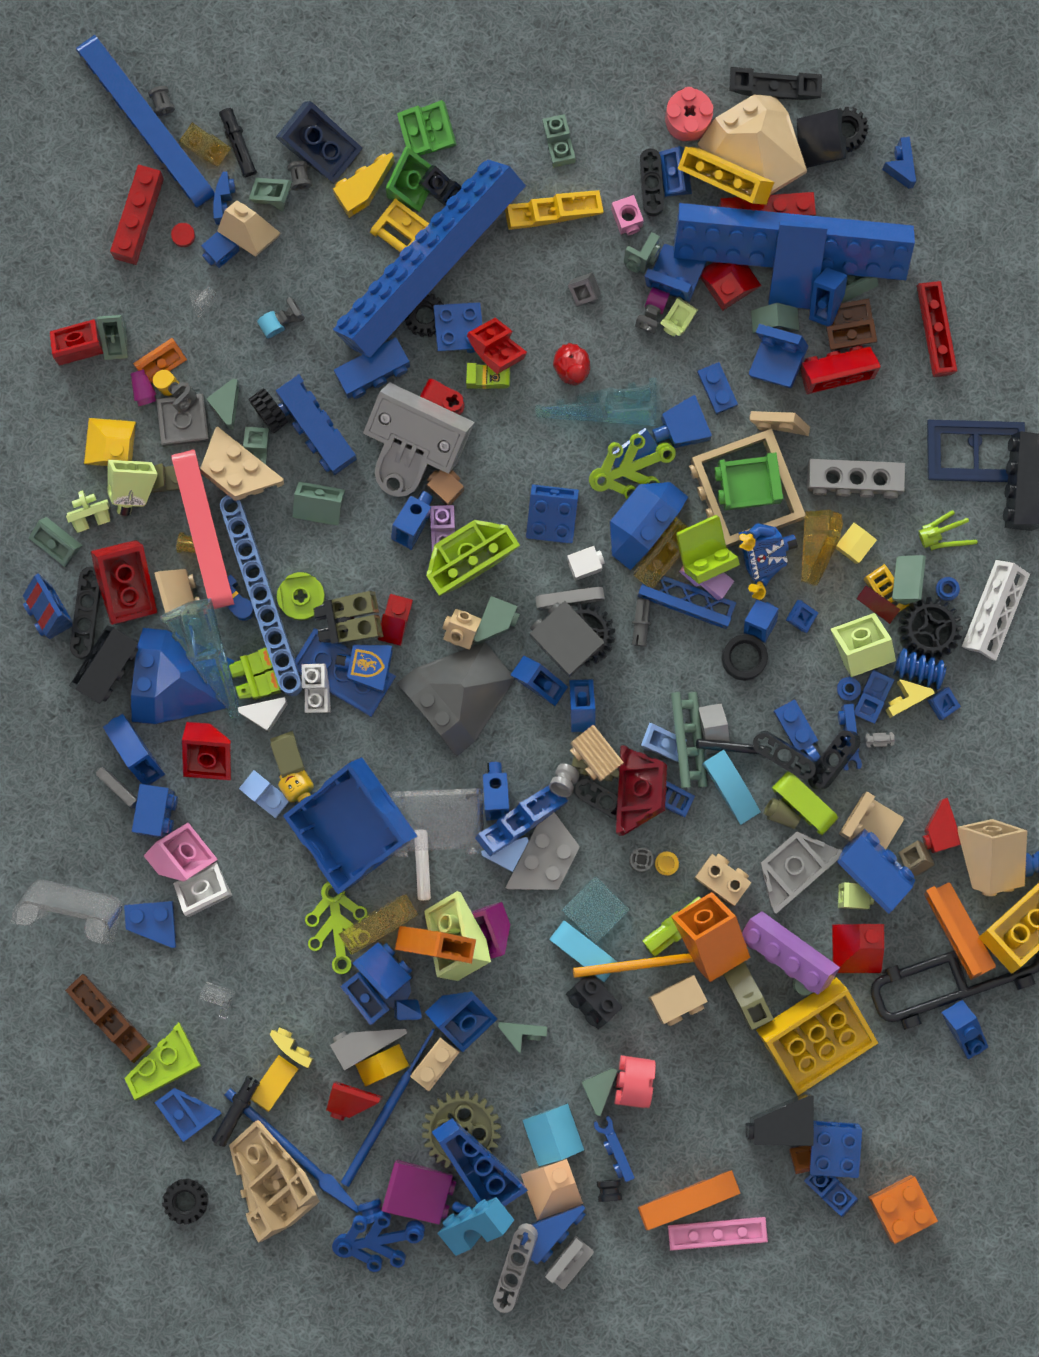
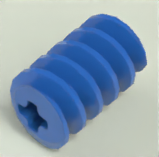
[893,648,947,690]

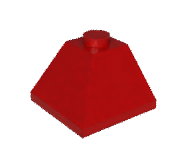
[700,262,762,311]
[182,722,231,781]
[832,924,884,973]
[326,1082,383,1121]

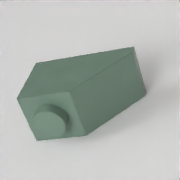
[473,596,520,644]

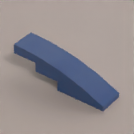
[475,786,568,857]

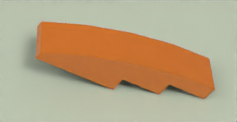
[638,1170,741,1230]

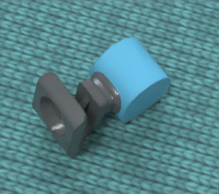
[257,297,305,339]

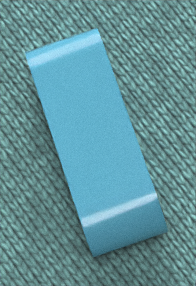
[549,921,617,982]

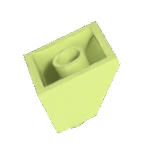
[831,613,896,677]

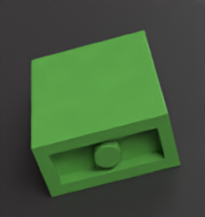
[714,452,783,511]

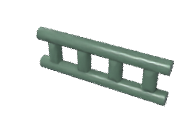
[671,692,708,788]

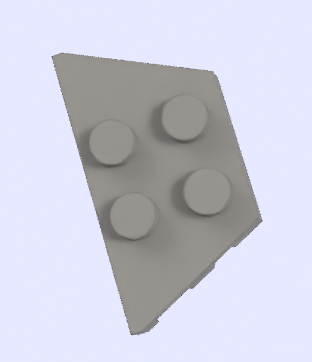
[505,812,580,890]
[760,832,842,914]

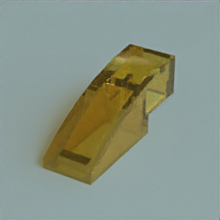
[339,894,418,955]

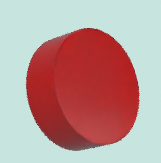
[171,223,195,247]

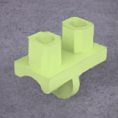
[66,490,110,533]

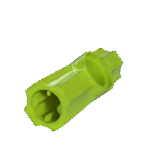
[642,896,701,957]

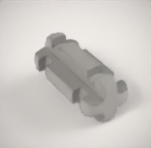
[865,732,895,748]

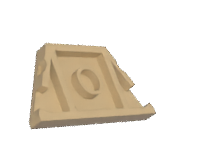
[200,427,284,501]

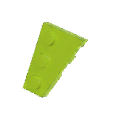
[124,1022,201,1101]

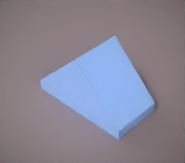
[481,837,528,873]

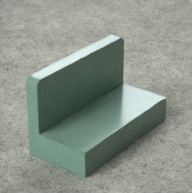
[292,482,345,525]

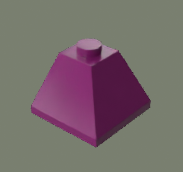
[472,902,510,959]

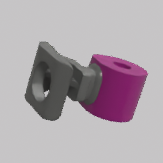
[635,287,670,334]

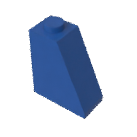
[103,713,165,785]

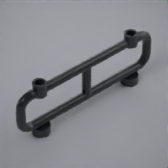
[870,944,1039,1030]

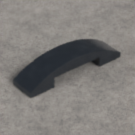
[729,67,822,100]

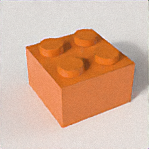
[868,1175,938,1244]

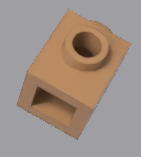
[427,470,464,505]

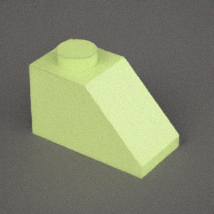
[838,882,874,910]

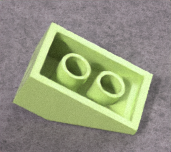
[424,891,491,981]

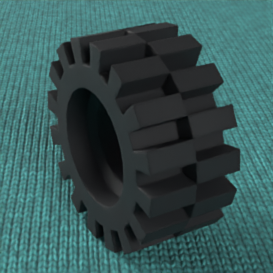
[839,107,869,152]
[405,293,444,338]
[248,388,289,434]
[162,1178,208,1225]

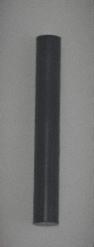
[696,739,764,755]

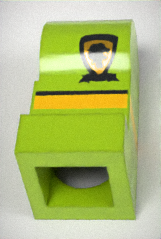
[466,363,510,389]

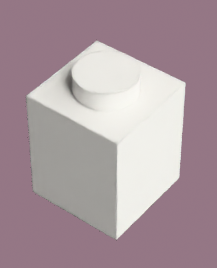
[567,546,605,581]

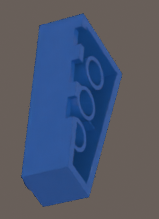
[276,374,357,475]
[432,1118,528,1206]

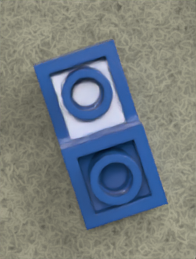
[213,171,236,225]
[804,1174,858,1217]

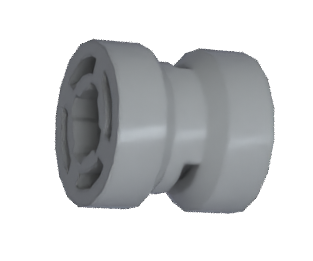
[549,764,580,797]

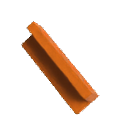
[924,883,996,980]

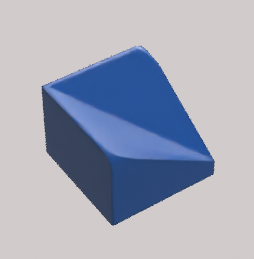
[394,999,422,1020]

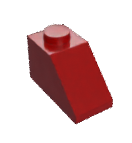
[922,798,961,853]

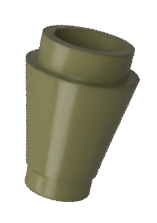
[763,798,801,829]

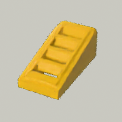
[864,564,909,613]

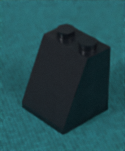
[745,1094,814,1146]

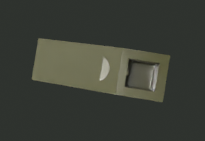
[723,962,774,1030]

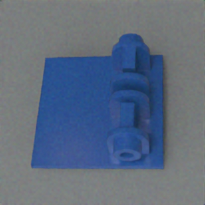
[433,302,482,353]

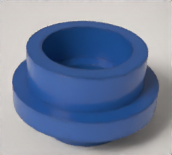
[936,577,960,601]
[837,677,861,701]

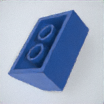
[837,828,915,914]

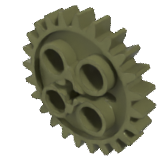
[422,1090,501,1171]

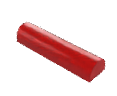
[916,281,957,377]

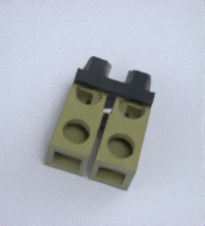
[313,591,384,644]

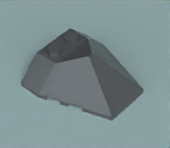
[397,642,515,757]

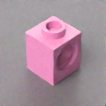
[611,195,644,235]

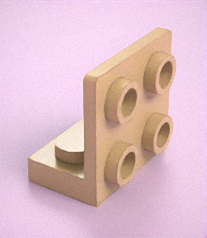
[839,792,904,850]

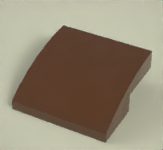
[826,298,877,350]

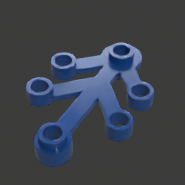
[332,1211,425,1272]

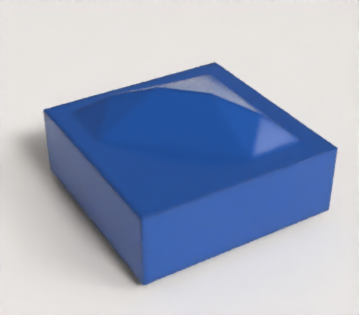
[786,600,818,633]
[927,687,961,720]

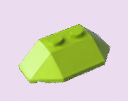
[426,520,520,596]

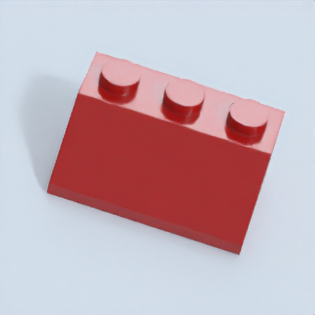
[800,345,881,395]

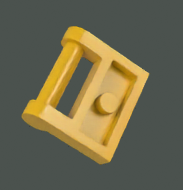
[370,198,429,252]

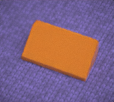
[133,338,187,383]

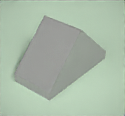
[699,704,730,754]

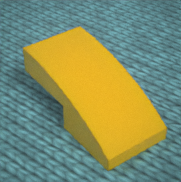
[251,1055,298,1112]

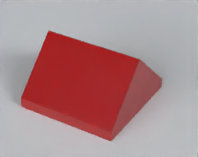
[50,319,103,366]

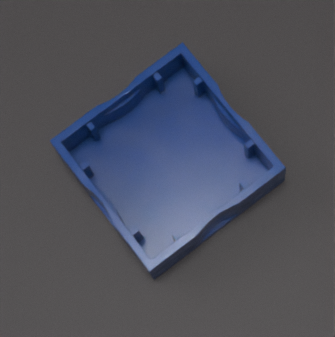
[283,757,418,894]

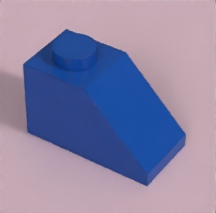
[809,267,848,326]
[511,656,568,706]
[569,679,595,732]

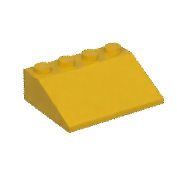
[756,977,878,1096]

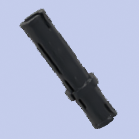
[219,108,257,178]
[212,1076,260,1147]

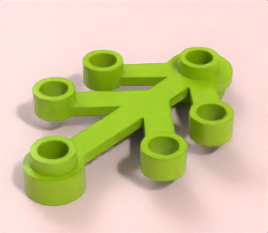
[589,433,676,499]
[305,881,371,974]

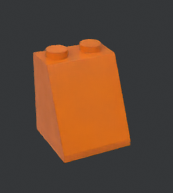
[671,892,751,982]

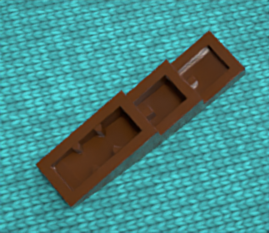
[65,974,152,1063]

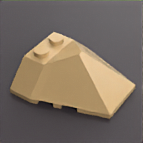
[698,95,807,195]
[229,1120,320,1243]

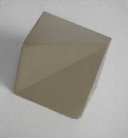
[898,840,935,876]

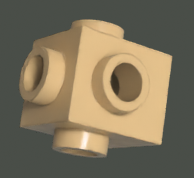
[442,609,481,650]

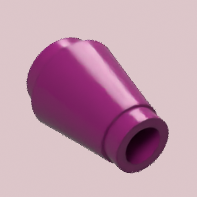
[131,370,157,406]

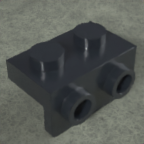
[566,975,622,1030]

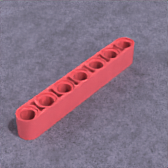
[171,450,234,610]

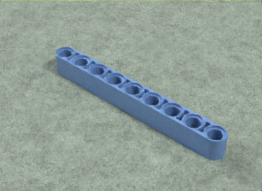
[220,495,302,697]

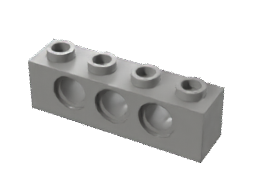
[807,459,905,499]

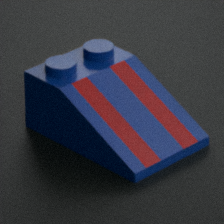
[23,573,73,639]

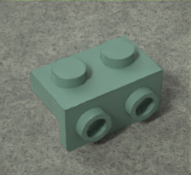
[624,232,661,273]

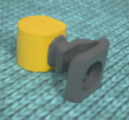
[153,370,197,413]

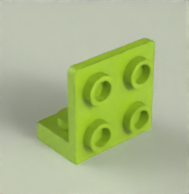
[676,515,740,584]

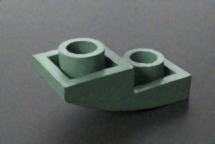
[542,114,576,168]

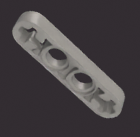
[493,1223,538,1313]

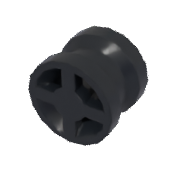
[597,1179,622,1202]

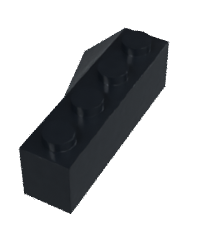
[1003,431,1039,531]

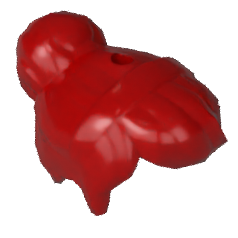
[553,343,590,386]

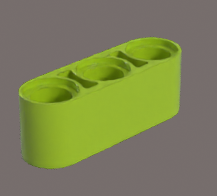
[772,771,839,836]

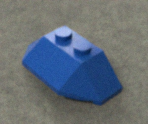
[610,482,688,570]

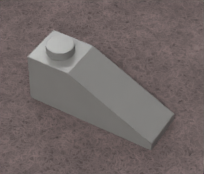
[330,1028,409,1071]

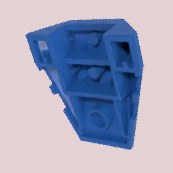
[131,628,235,724]

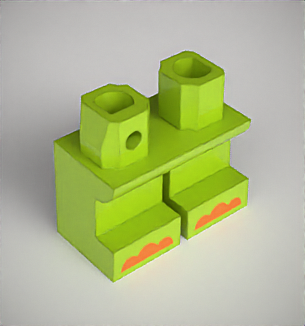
[229,647,281,700]

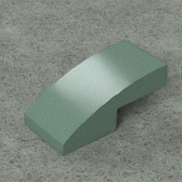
[243,427,269,465]

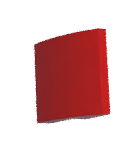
[467,318,527,374]

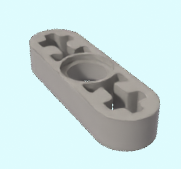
[535,587,605,610]

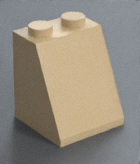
[958,819,1027,896]

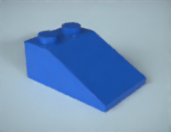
[353,942,413,999]

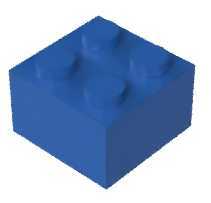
[132,784,178,838]

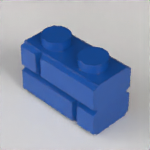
[340,971,391,1025]

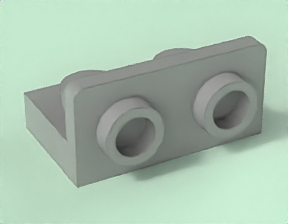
[545,1236,594,1289]

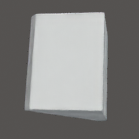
[173,862,233,917]

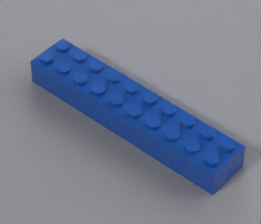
[333,160,526,358]
[673,203,915,280]

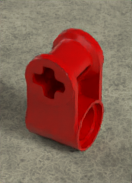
[420,379,464,415]

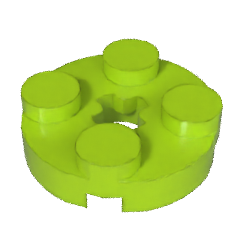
[277,572,325,621]

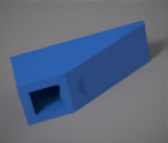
[521,1204,586,1264]

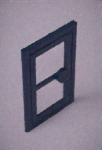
[927,420,1025,482]

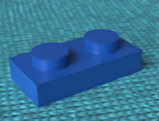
[697,362,738,414]

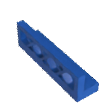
[637,570,736,629]

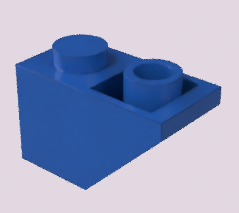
[942,1000,988,1059]

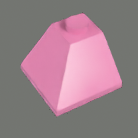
[144,823,218,882]

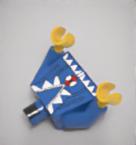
[738,523,798,600]

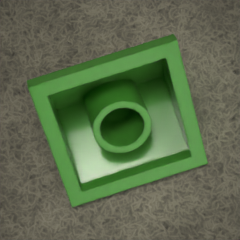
[386,147,431,212]

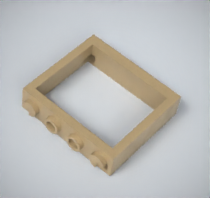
[689,428,806,548]

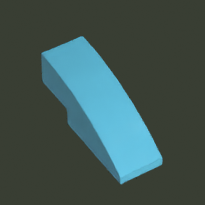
[702,750,760,825]

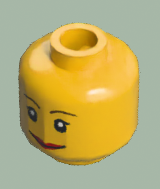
[278,770,314,802]

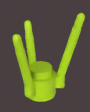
[918,510,978,551]

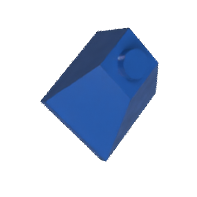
[425,991,497,1052]

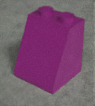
[381,1159,456,1225]

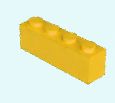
[678,147,774,204]

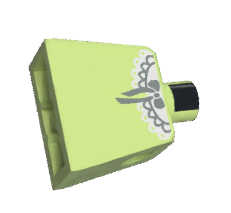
[108,460,157,516]

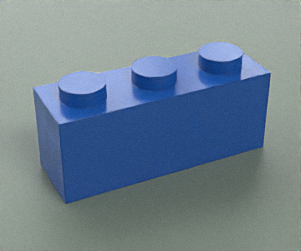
[334,337,410,399]

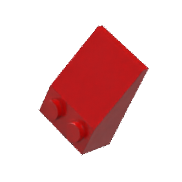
[90,540,157,625]

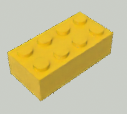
[978,882,1039,974]

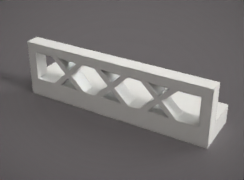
[962,560,1030,661]

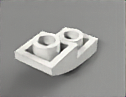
[302,664,331,713]

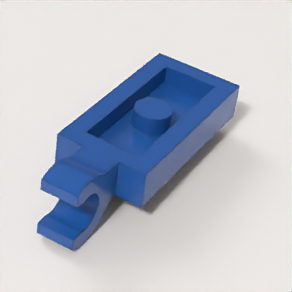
[773,699,820,762]
[838,704,862,771]
[594,1116,635,1182]

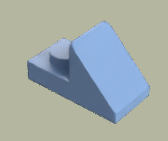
[641,723,687,762]
[239,770,289,818]

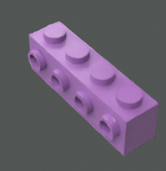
[742,911,840,995]

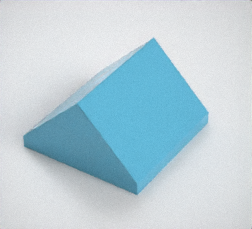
[522,1104,584,1167]

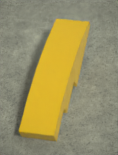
[505,190,604,230]

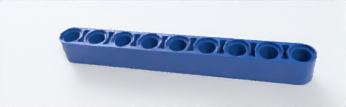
[76,35,215,208]

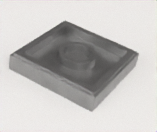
[156,393,209,446]
[96,767,137,809]

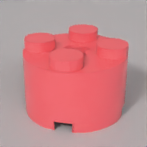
[665,87,714,141]
[615,1055,655,1108]

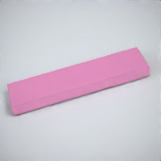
[668,1217,768,1251]

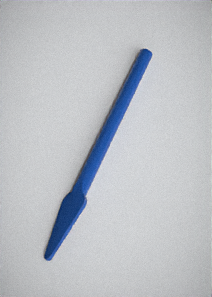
[341,1029,435,1187]
[224,1088,359,1213]

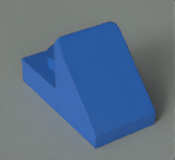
[882,137,916,189]

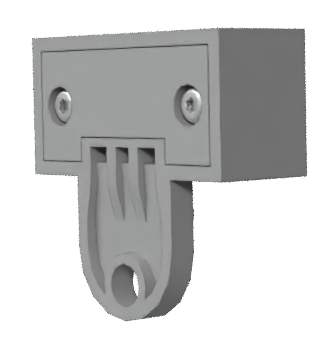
[363,382,475,497]

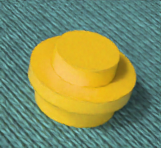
[655,851,679,876]

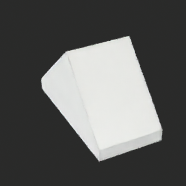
[238,697,287,732]

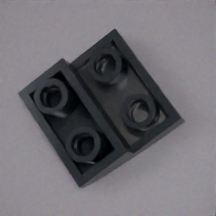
[797,108,846,168]

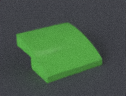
[397,100,457,156]

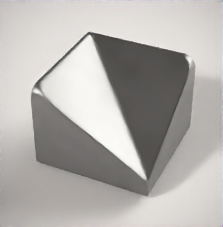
[568,272,601,306]

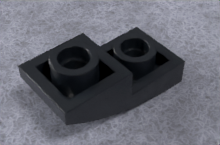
[418,165,462,206]

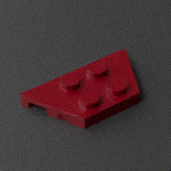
[616,745,667,836]

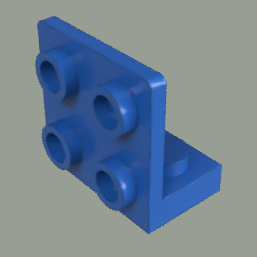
[645,244,707,302]
[749,324,808,388]
[526,484,579,543]
[809,1121,862,1178]

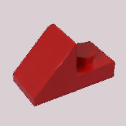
[378,594,413,646]

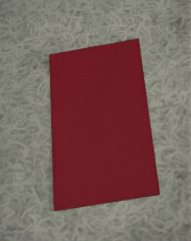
[856,585,901,624]

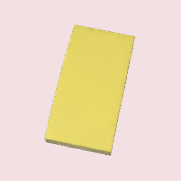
[270,1027,313,1068]

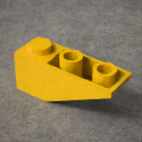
[333,152,395,218]

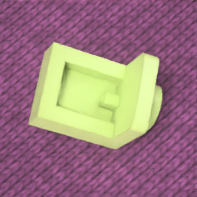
[660,297,698,336]

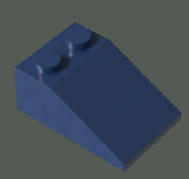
[275,101,363,184]

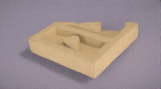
[750,411,810,436]

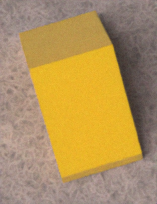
[355,1044,409,1087]

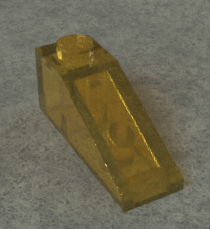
[801,510,843,585]
[633,516,690,588]

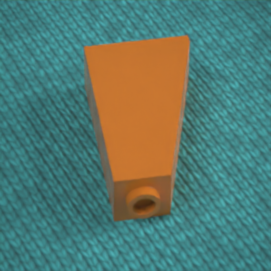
[395,926,476,964]

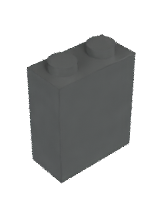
[530,601,605,678]

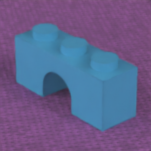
[437,1197,514,1256]

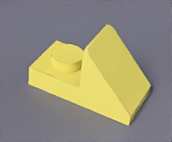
[885,680,934,718]

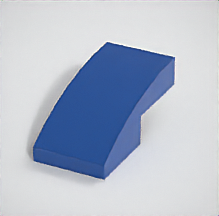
[854,669,895,724]

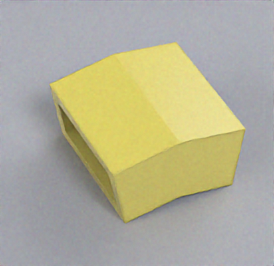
[836,523,877,564]

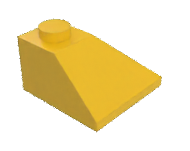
[84,418,136,466]

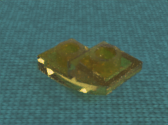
[178,122,231,167]

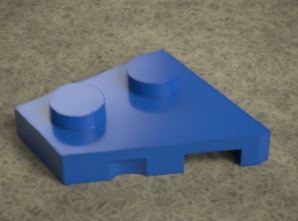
[124,901,176,948]
[155,1088,222,1142]

